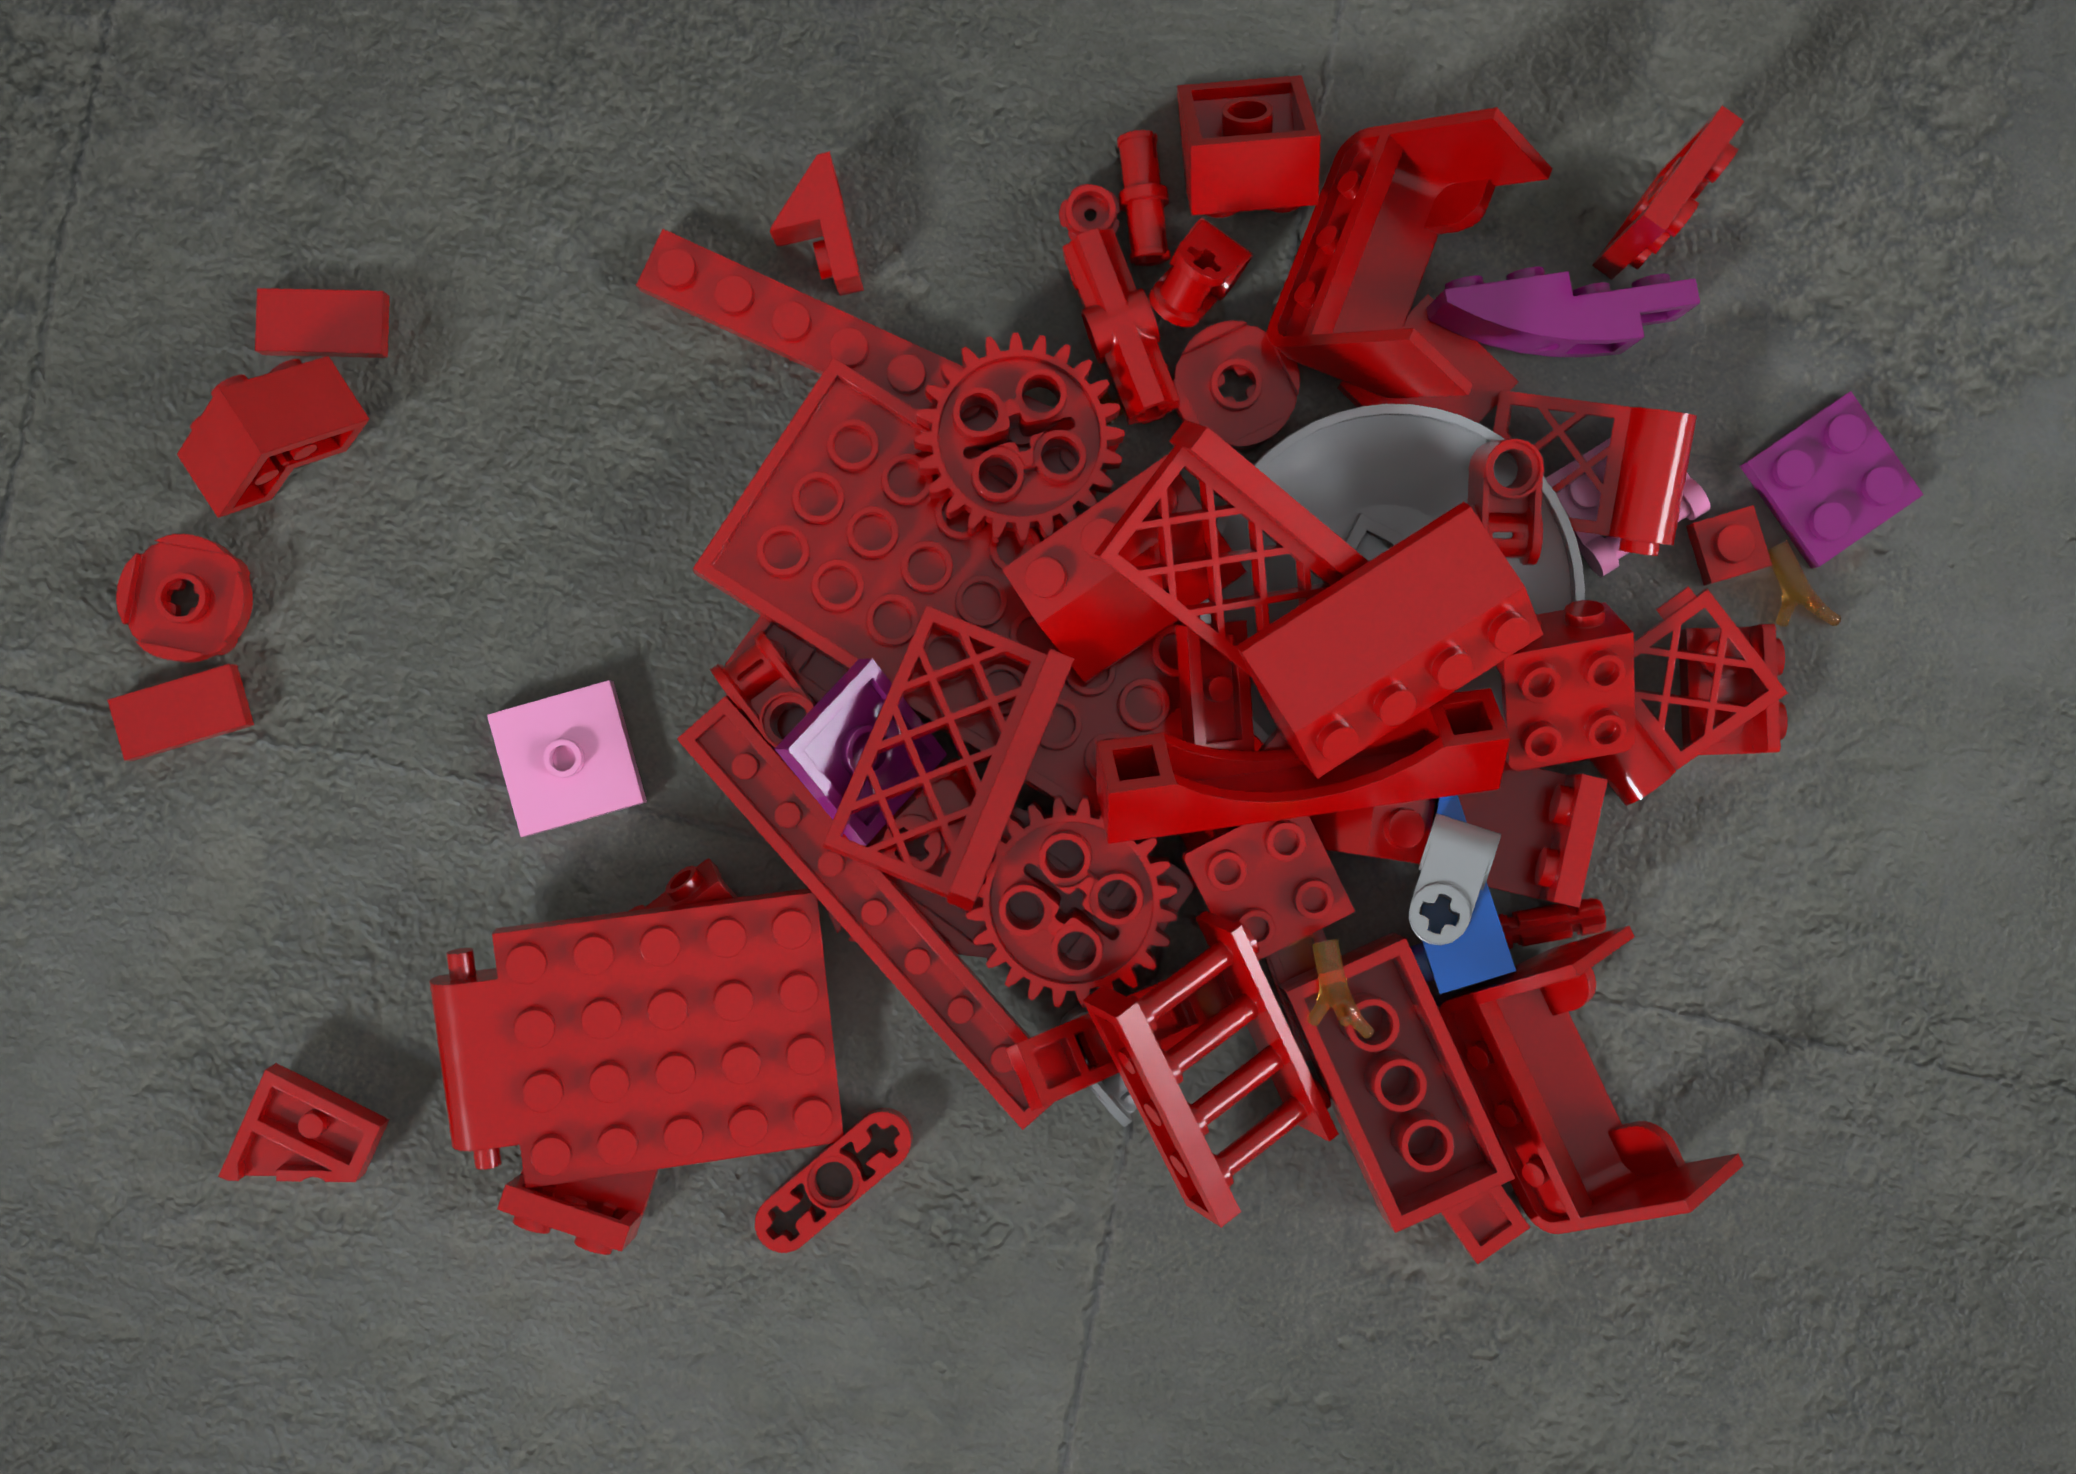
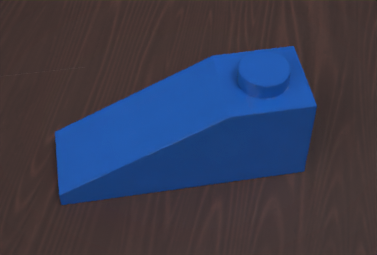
[1410,795,1516,994]

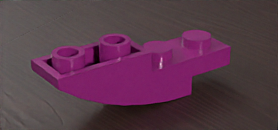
[1426,266,1700,357]

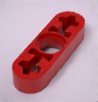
[755,1108,913,1253]

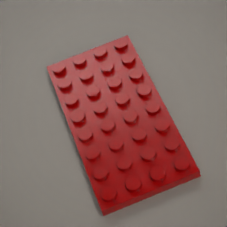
[693,357,1200,816]

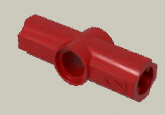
[1062,227,1180,425]

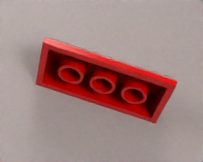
[1236,501,1543,779]

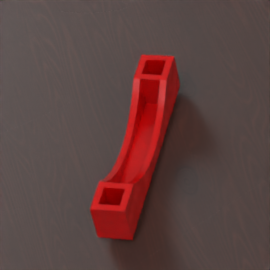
[1096,688,1510,844]

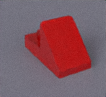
[770,151,864,296]

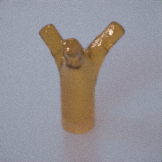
[1768,541,1841,627]
[1307,939,1374,1038]

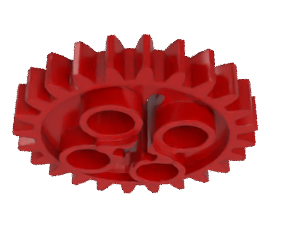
[914,332,1125,545]
[966,795,1177,1008]

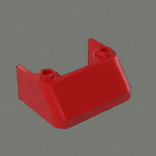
[1267,107,1553,398]
[1439,925,1744,1234]

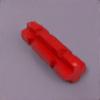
[1498,898,1606,949]

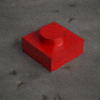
[1686,505,1772,586]
[1441,1185,1530,1264]

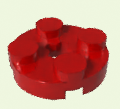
[1173,320,1300,451]
[116,534,253,663]

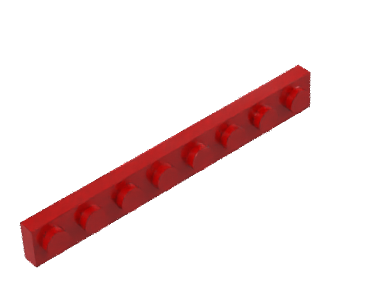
[636,229,1120,497]
[677,696,1054,1130]

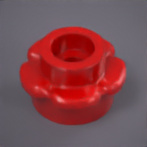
[1059,184,1121,240]

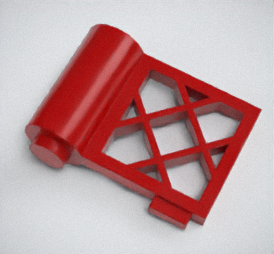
[1493,390,1697,556]
[1589,586,1788,806]

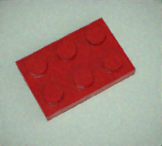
[1592,105,1744,280]

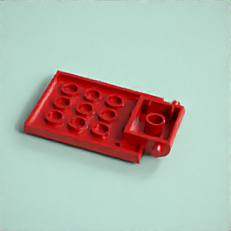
[430,888,844,1189]

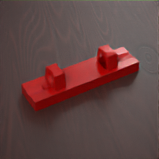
[1006,973,1234,1111]

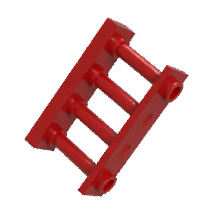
[1083,911,1339,1228]

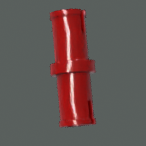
[1117,130,1171,266]

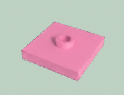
[487,680,647,837]

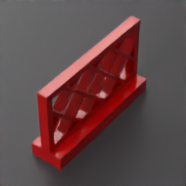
[1094,420,1369,677]
[823,605,1074,912]

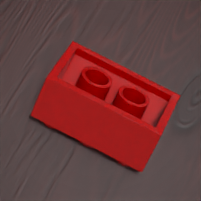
[1002,455,1248,683]

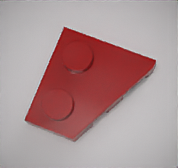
[218,1063,390,1182]

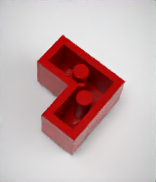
[177,356,370,518]

